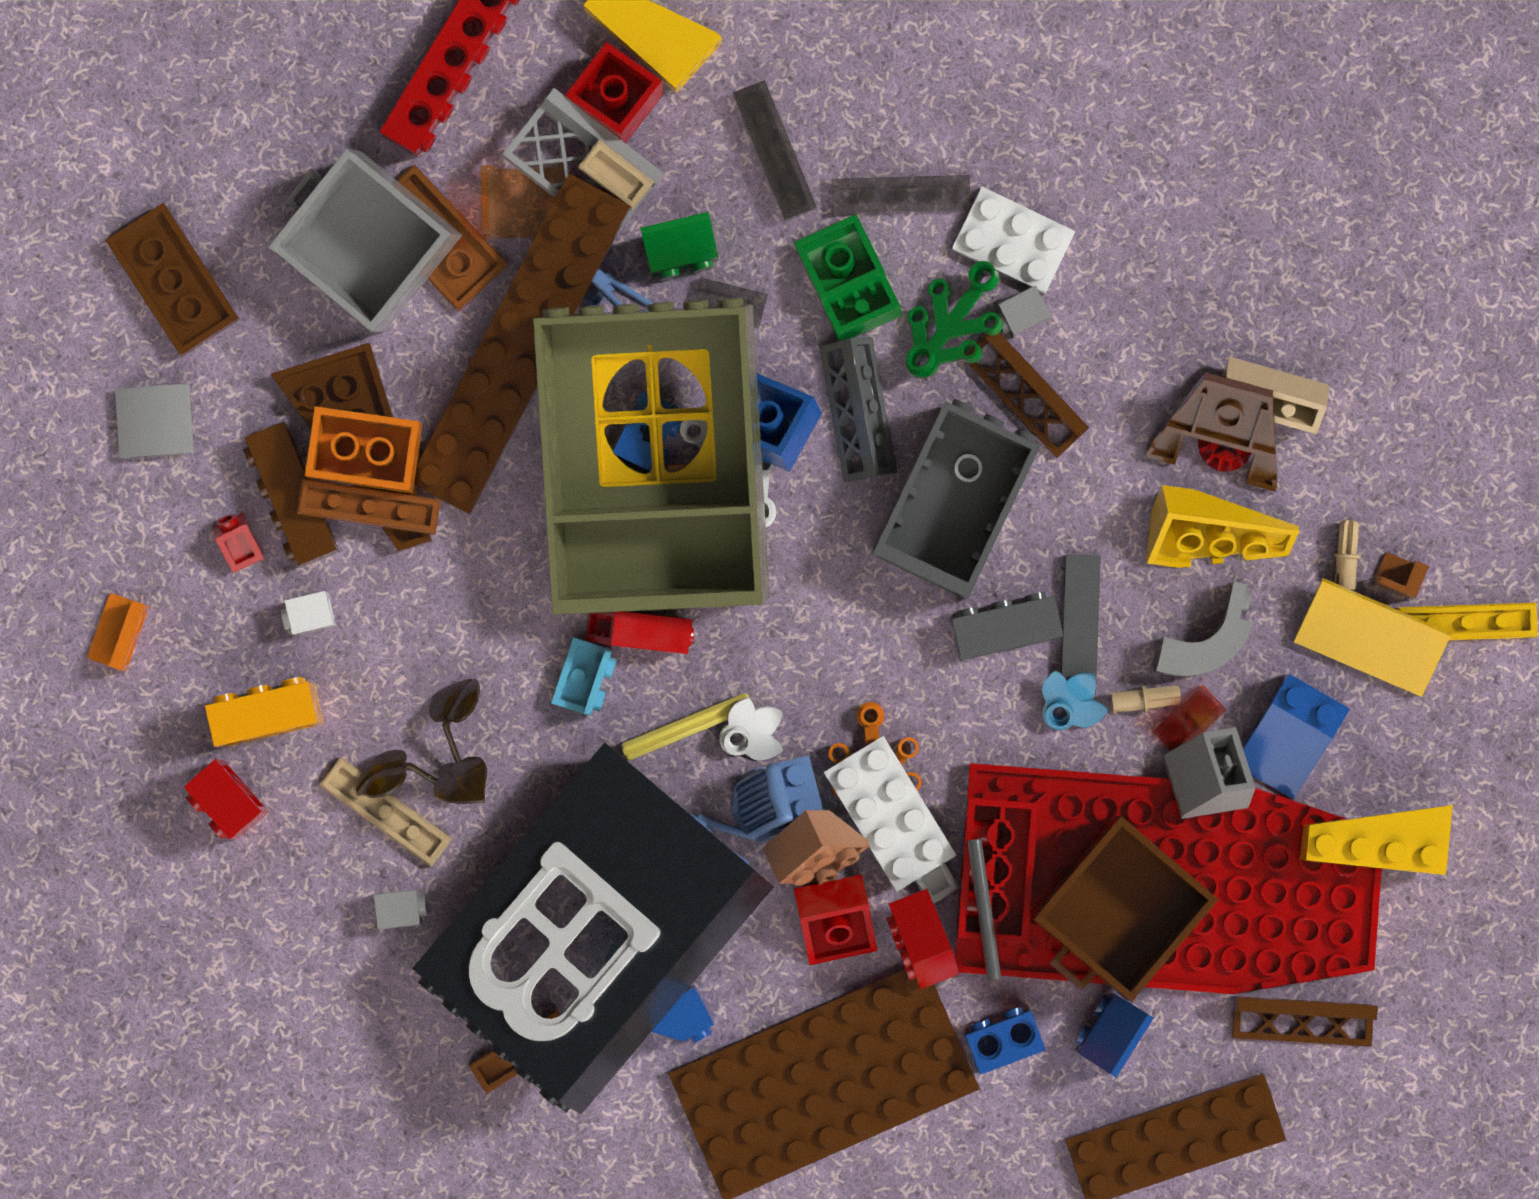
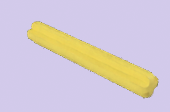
[621,693,749,760]

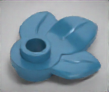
[1042,670,1108,730]

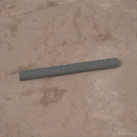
[967,839,1001,981]

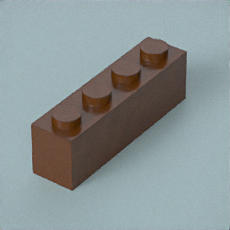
[243,422,340,568]

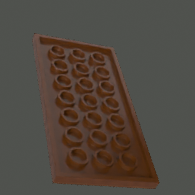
[668,969,980,1199]

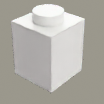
[281,591,336,636]

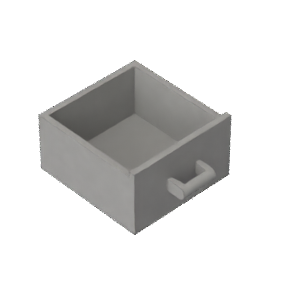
[269,149,462,332]

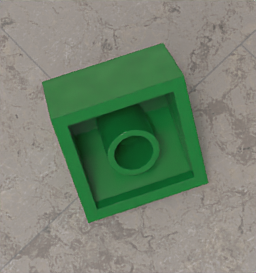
[640,211,719,281]

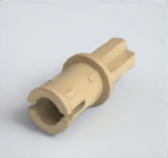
[1333,520,1361,590]
[1110,686,1181,714]

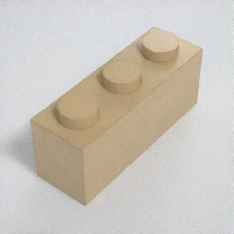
[1222,356,1329,434]

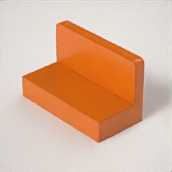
[88,593,150,672]

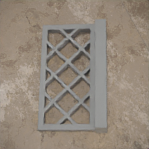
[501,88,664,234]

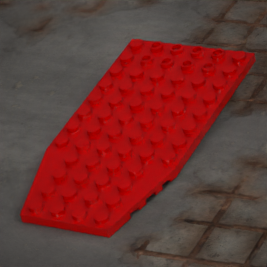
[954,763,1382,994]

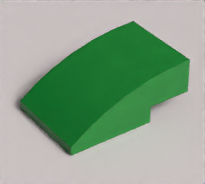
[794,214,903,341]

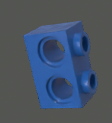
[964,1006,1046,1075]

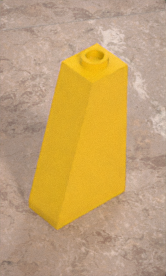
[583,0,722,93]

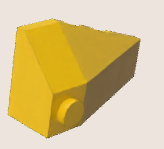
[1146,485,1300,568]

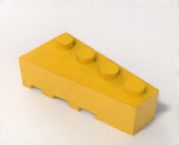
[1300,805,1453,875]

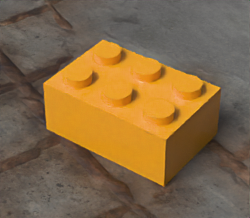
[205,677,324,748]

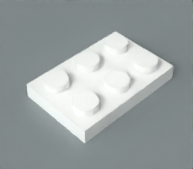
[952,187,1075,294]

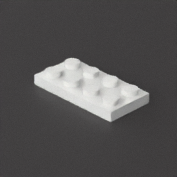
[824,736,956,892]

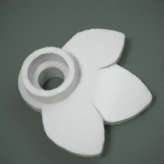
[719,697,783,761]

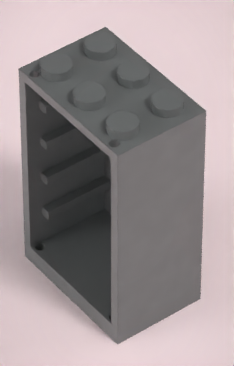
[872,399,1040,599]

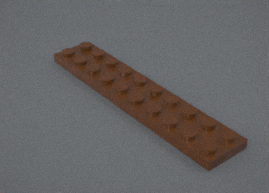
[414,174,632,515]

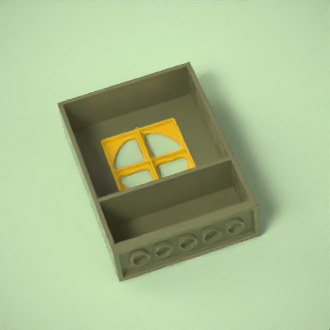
[533,298,770,614]

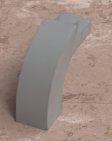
[1154,582,1253,677]

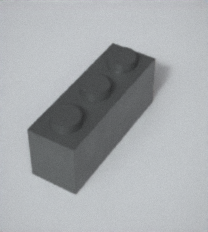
[951,591,1064,661]

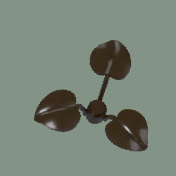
[356,678,488,804]

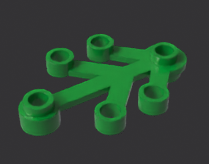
[906,261,1003,378]

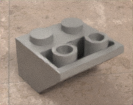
[1163,727,1256,819]

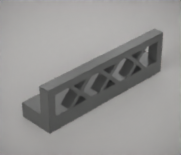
[819,337,897,483]

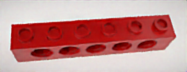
[379,0,520,158]

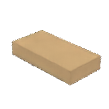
[578,139,654,210]

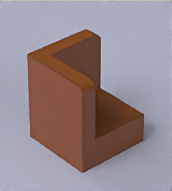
[1373,553,1429,600]

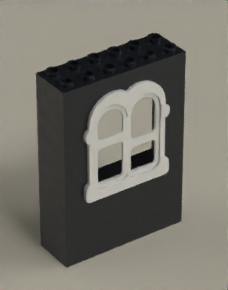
[412,742,774,1114]

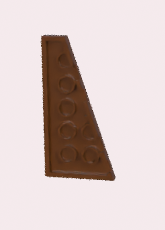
[270,343,433,552]

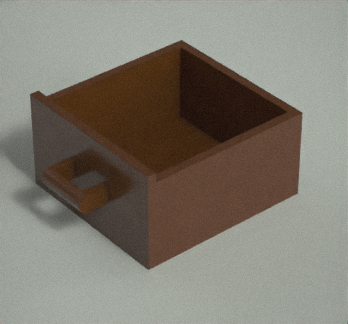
[1030,816,1219,1002]

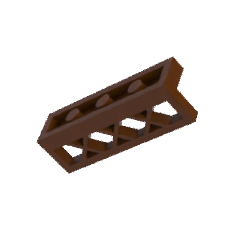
[966,333,1089,459]
[1232,996,1378,1047]

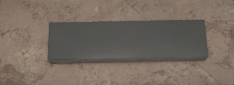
[1061,555,1101,695]

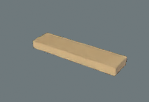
[319,757,452,867]

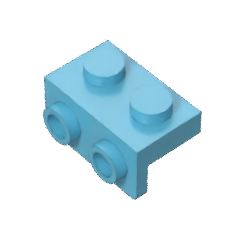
[551,637,617,717]

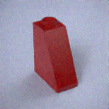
[585,611,694,654]

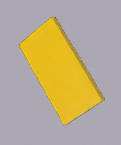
[1294,578,1451,697]

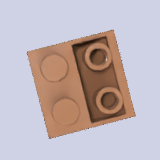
[763,810,870,886]

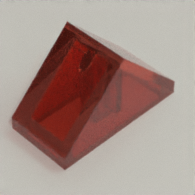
[1152,685,1227,751]

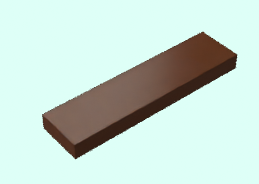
[297,479,441,535]

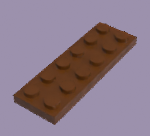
[1065,1073,1286,1199]

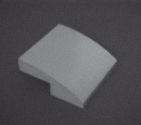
[115,384,194,459]

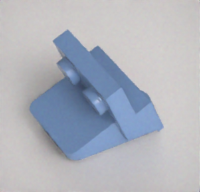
[732,755,823,843]

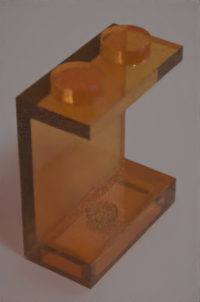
[480,163,572,239]

